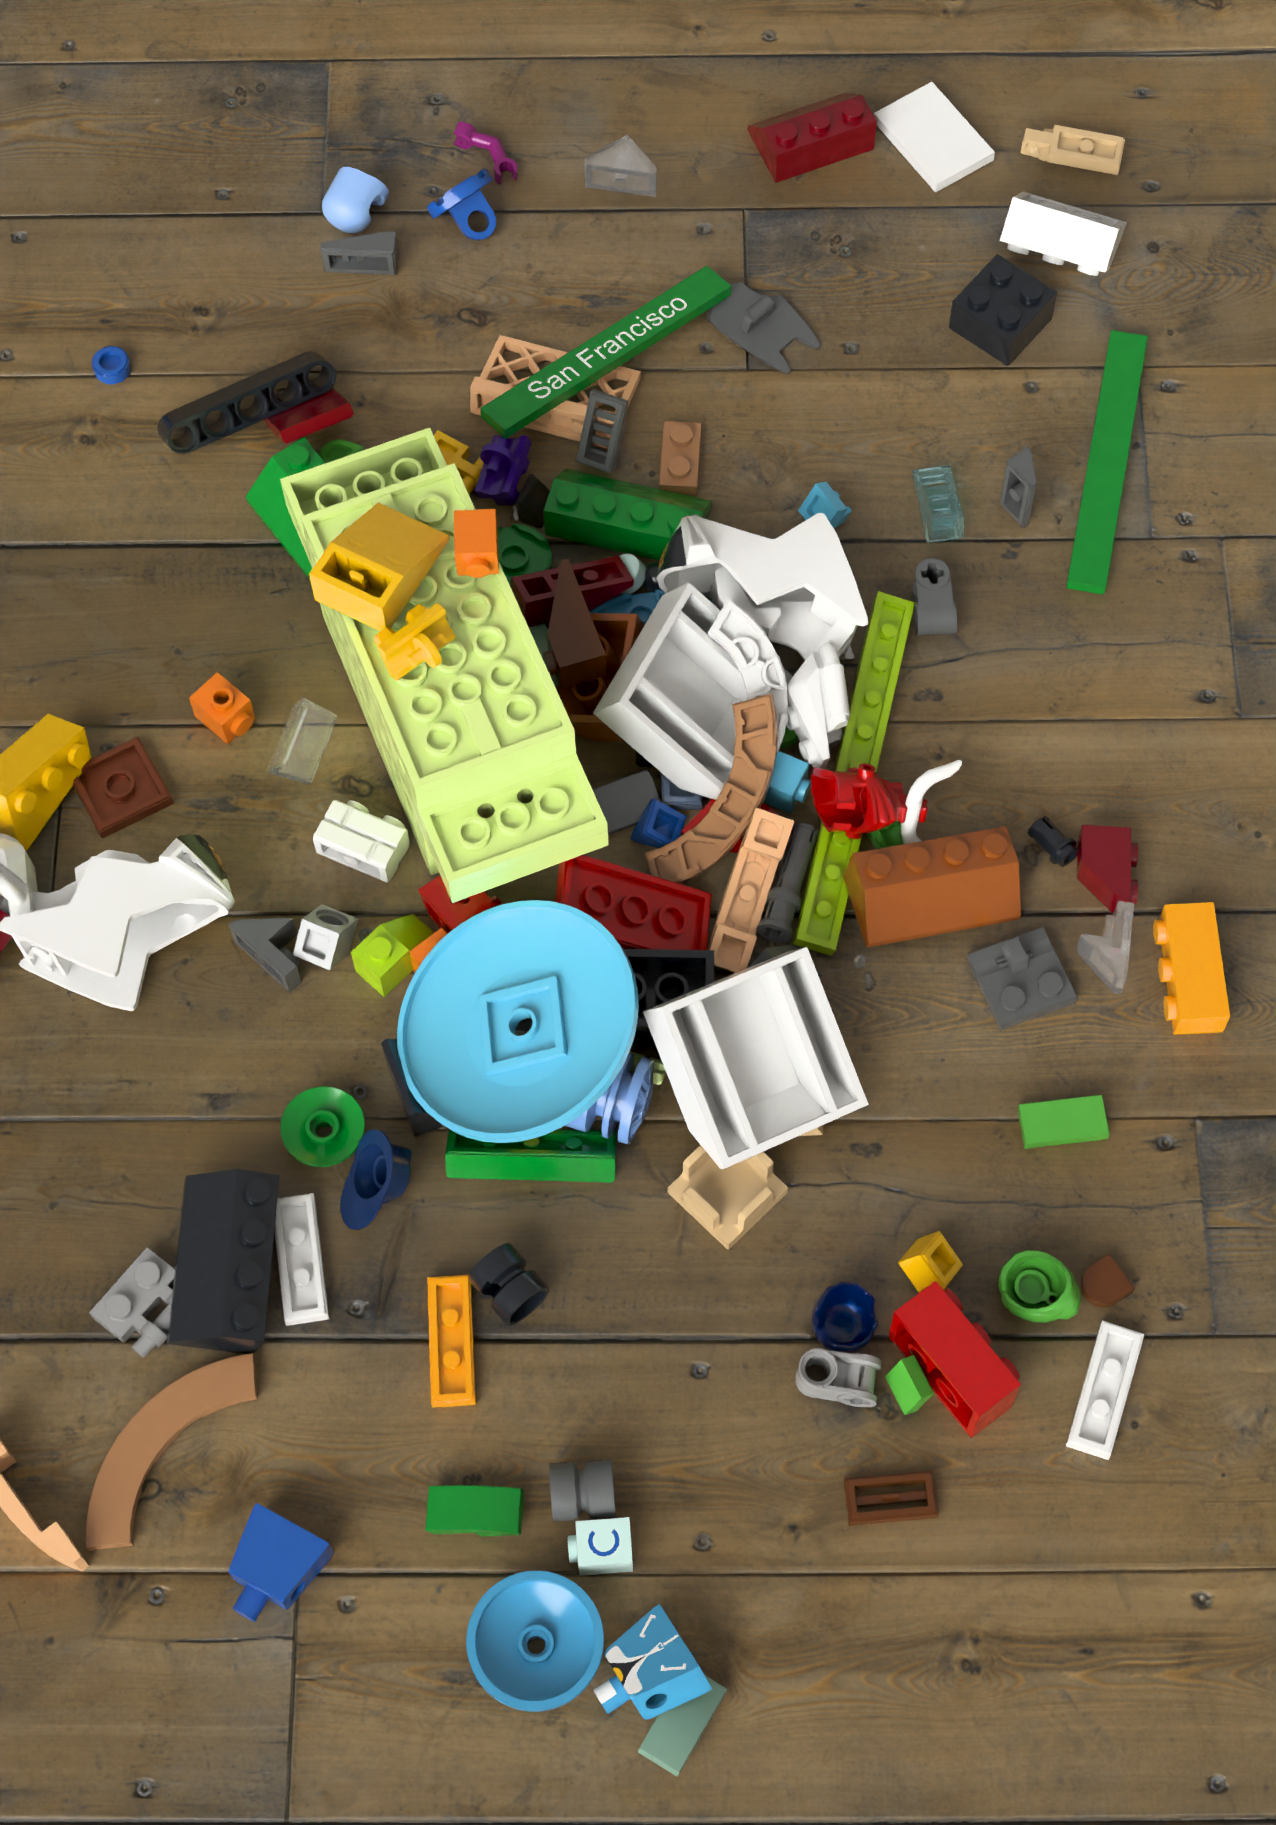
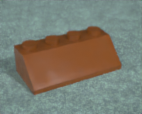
[843,826,1021,948]

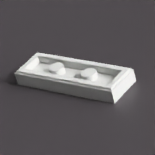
[275,1193,329,1326]
[1066,1320,1144,1460]

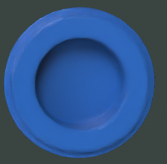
[92,346,131,384]

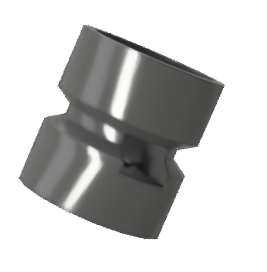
[549,1458,616,1522]

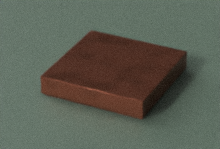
[73,737,174,839]

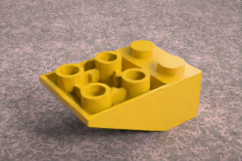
[309,502,450,631]

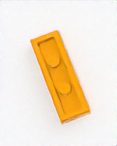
[427,1275,476,1408]

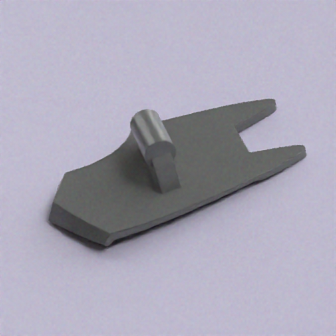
[706,282,820,374]

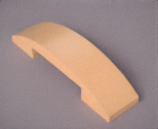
[708,808,794,973]
[0,1439,89,1571]

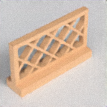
[470,335,641,449]

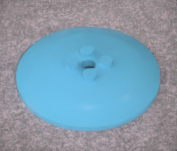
[397,900,639,1143]

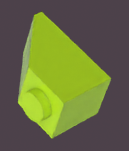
[351,914,434,997]

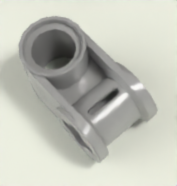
[795,1348,882,1407]

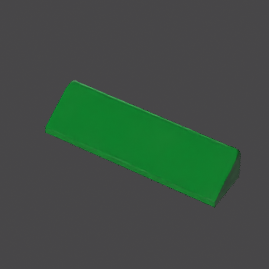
[445,1129,617,1183]

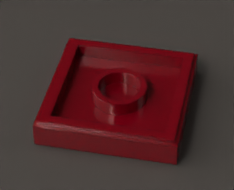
[265,388,354,444]

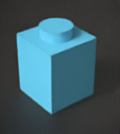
[763,751,811,814]

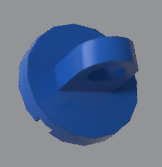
[426,168,496,241]

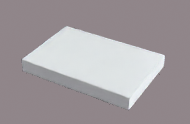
[874,82,995,193]

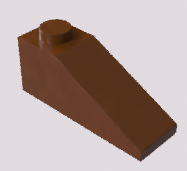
[543,559,606,689]

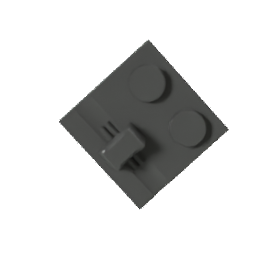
[967,927,1077,1031]

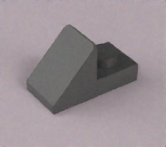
[228,918,302,993]

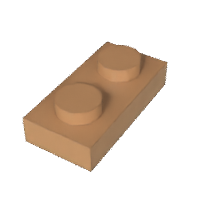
[659,421,702,495]

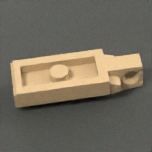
[1021,124,1125,175]

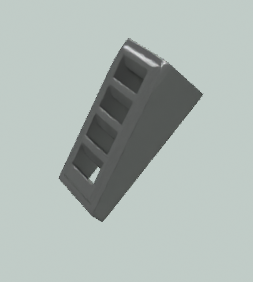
[320,231,399,275]
[576,389,628,473]

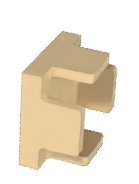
[668,1145,788,1250]

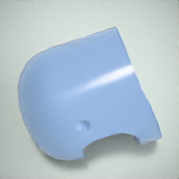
[322,167,389,233]

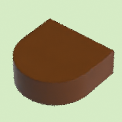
[1081,1254,1135,1308]

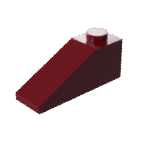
[510,555,634,629]

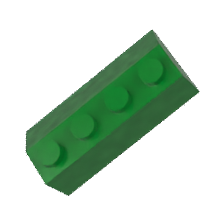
[245,437,325,580]
[544,469,712,561]

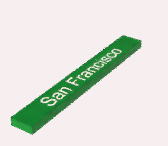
[480,265,732,439]

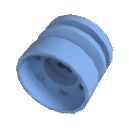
[565,1053,654,1144]

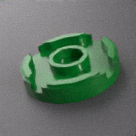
[498,524,552,585]

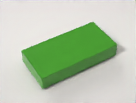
[1017,1095,1110,1149]

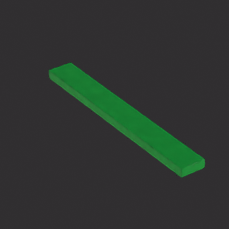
[1066,330,1148,595]

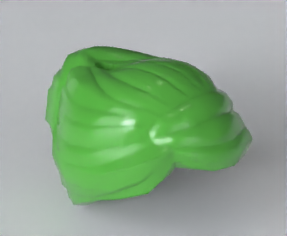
[998,1250,1081,1323]

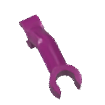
[454,122,517,185]

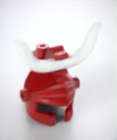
[811,760,962,844]

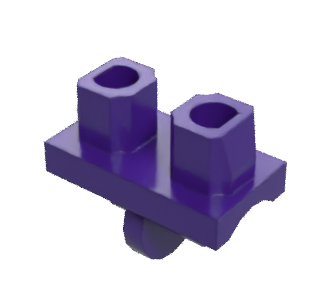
[474,435,531,505]

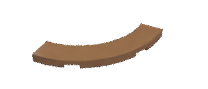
[645,694,778,884]
[85,1353,257,1551]

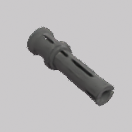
[756,823,819,943]

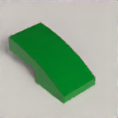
[425,1485,524,1537]

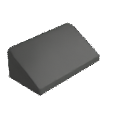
[1000,447,1037,528]
[592,769,660,835]

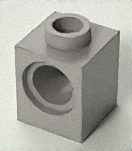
[293,904,358,970]

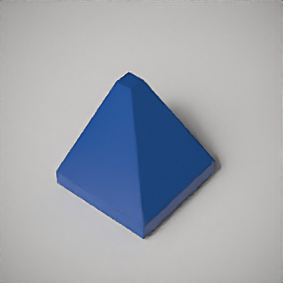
[630,798,687,848]

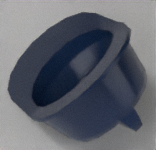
[340,1129,412,1230]

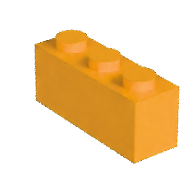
[1153,902,1230,1035]

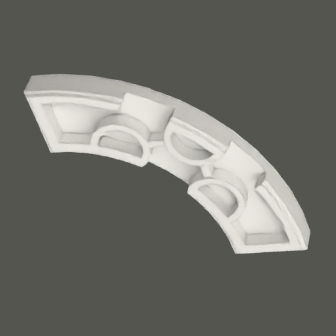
[707,599,788,752]

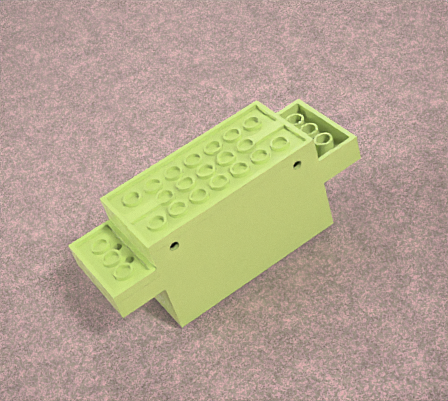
[280,428,609,903]

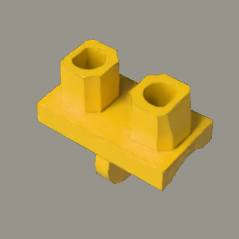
[374,603,456,681]

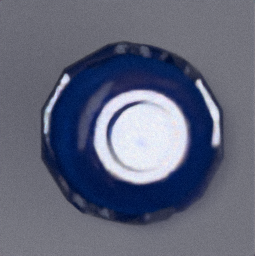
[812,1282,878,1354]

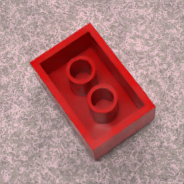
[888,1281,1021,1438]

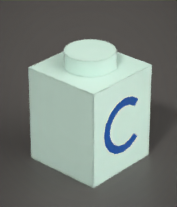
[568,1517,633,1576]

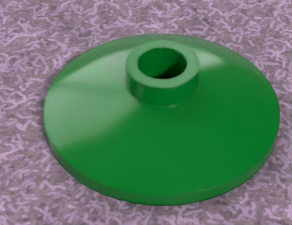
[280,1086,365,1167]

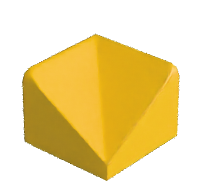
[898,1231,963,1293]

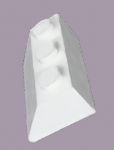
[1000,191,1127,276]

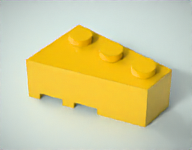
[0,714,92,851]

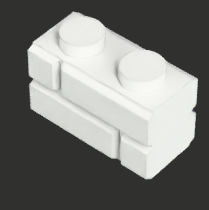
[313,800,410,883]

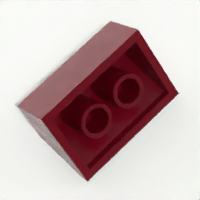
[747,93,877,183]

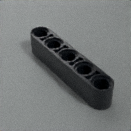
[157,351,337,454]

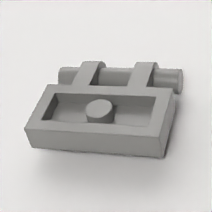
[89,1248,175,1358]

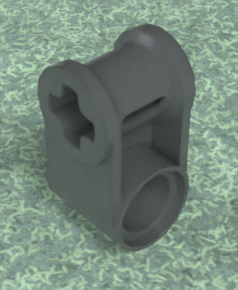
[912,558,957,636]

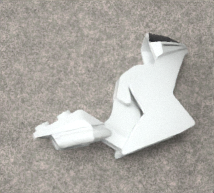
[657,513,868,769]
[0,833,235,1011]

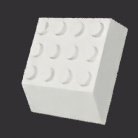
[593,582,793,800]
[643,947,869,1169]

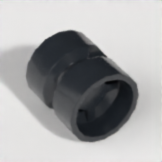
[468,1243,550,1326]

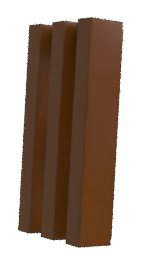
[843,1470,938,1526]

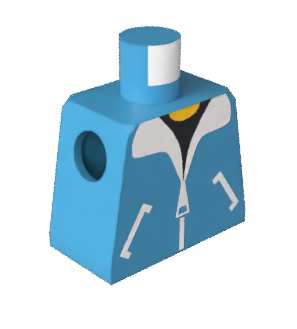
[593,1604,712,1719]

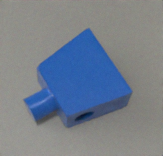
[228,1503,334,1622]

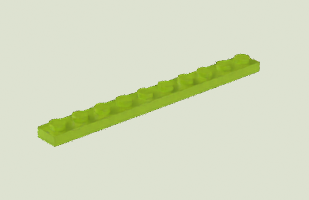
[793,591,914,956]

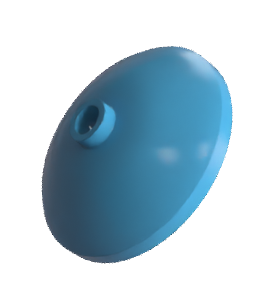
[466,1571,604,1712]

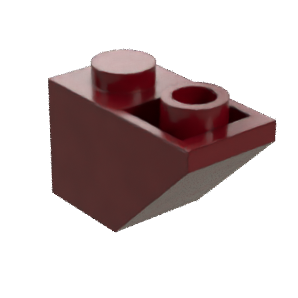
[1077,825,1138,918]

